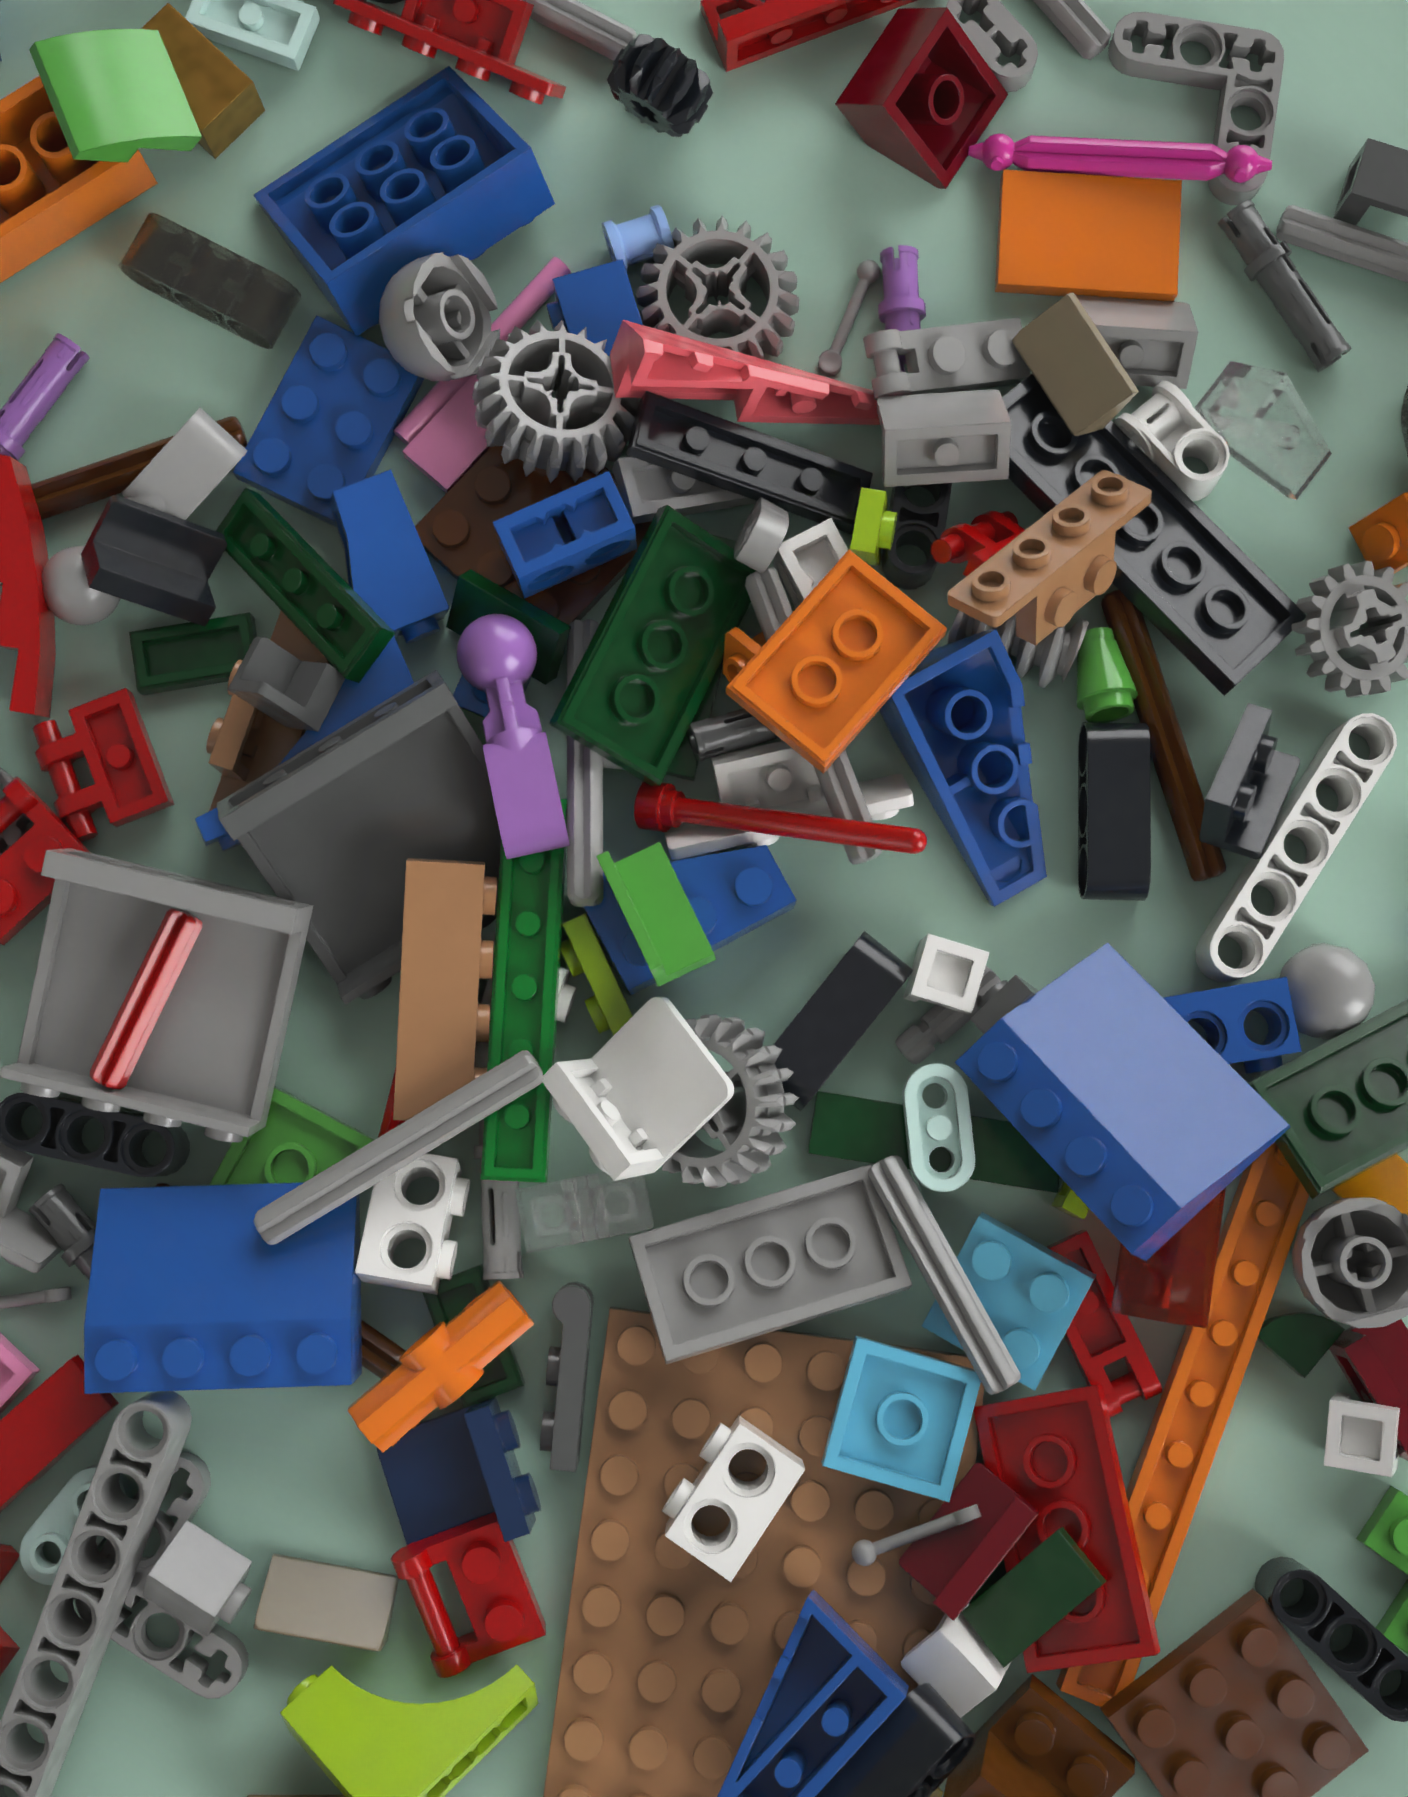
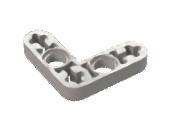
[1108,12,1284,205]
[76,1452,248,1699]

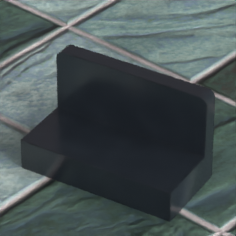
[81,495,227,627]

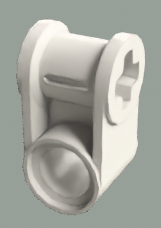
[1114,380,1230,501]

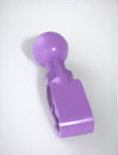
[456,614,570,859]

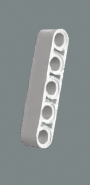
[1195,713,1397,982]

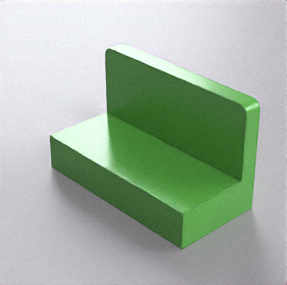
[596,842,716,987]

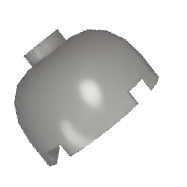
[379,252,500,382]
[1292,1197,1408,1328]

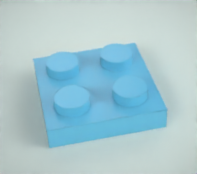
[922,1212,1096,1391]
[821,1335,981,1502]

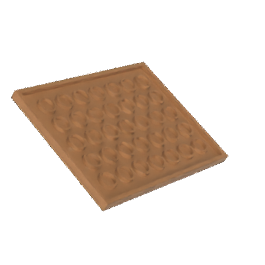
[543,1307,984,1797]

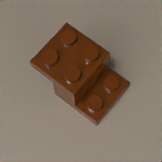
[943,1674,1135,1797]

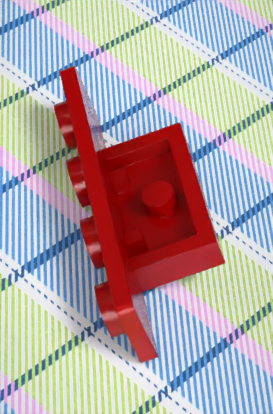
[333,0,566,105]

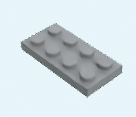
[629,1164,912,1365]

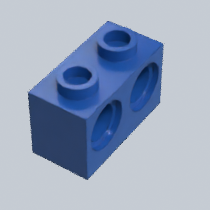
[493,471,637,599]
[1163,977,1302,1074]

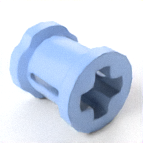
[602,205,675,273]

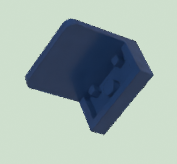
[377,1396,541,1545]

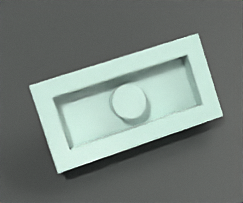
[185,0,320,71]

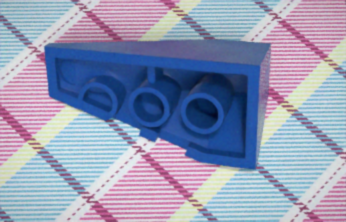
[879,628,1047,907]

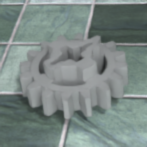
[1292,561,1408,698]

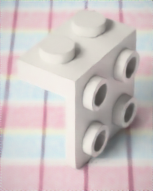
[542,997,734,1181]

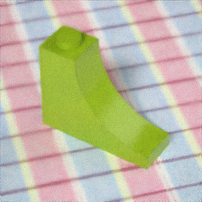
[280,1664,539,1797]

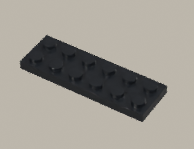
[1002,374,1306,696]

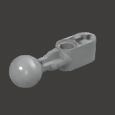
[42,407,248,625]

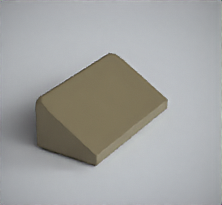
[1012,292,1139,436]
[253,1554,399,1651]

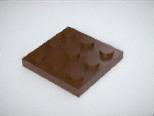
[415,446,652,625]
[1099,1588,1369,1797]

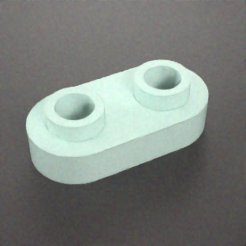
[902,1064,975,1192]
[20,1464,132,1585]

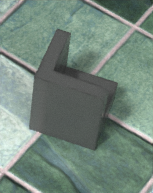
[1333,138,1408,225]
[227,637,345,732]

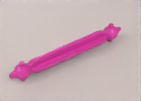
[968,133,1272,183]

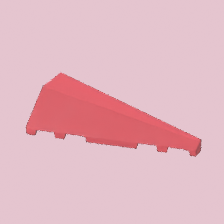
[610,320,880,425]

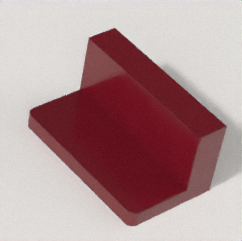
[1329,1319,1408,1461]
[899,1463,1040,1621]

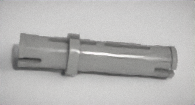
[474,1119,524,1280]

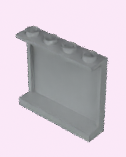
[0,848,314,1142]

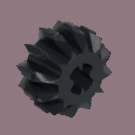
[607,34,713,137]

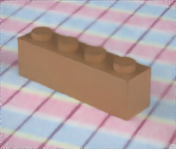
[393,858,497,1121]

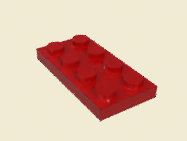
[973,1384,1160,1673]

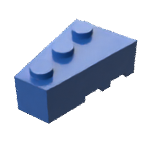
[584,845,797,996]
[717,1589,909,1797]

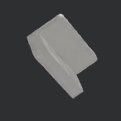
[1076,295,1198,389]
[877,389,1011,487]

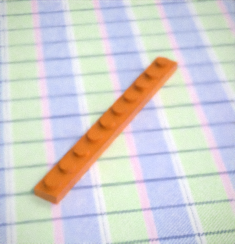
[1056,1142,1309,1707]

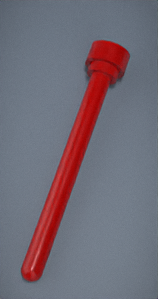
[634,782,927,854]

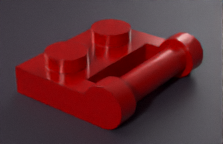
[0,777,91,945]
[391,1512,546,1678]

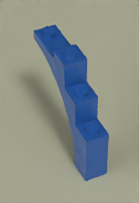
[195,469,450,851]

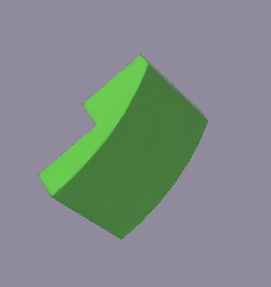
[29,29,202,163]

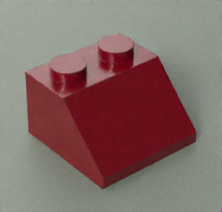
[835,7,1008,189]

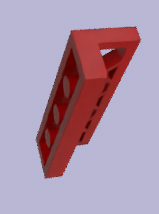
[700,0,917,72]

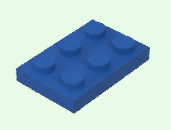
[233,315,425,527]

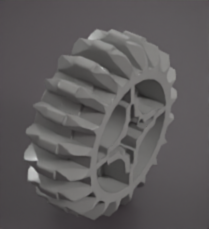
[636,216,799,360]
[472,320,639,483]
[662,1014,799,1188]

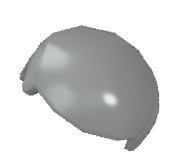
[1279,943,1375,1040]

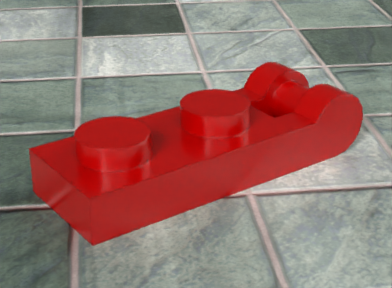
[1047,1230,1163,1418]

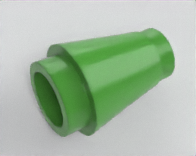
[1076,627,1138,722]

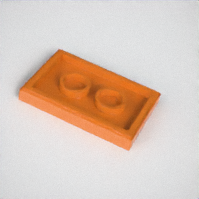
[995,169,1182,302]
[725,549,947,774]

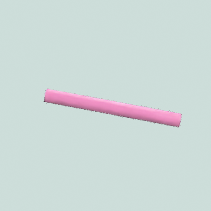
[393,257,571,445]

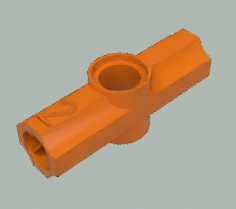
[347,1280,534,1453]

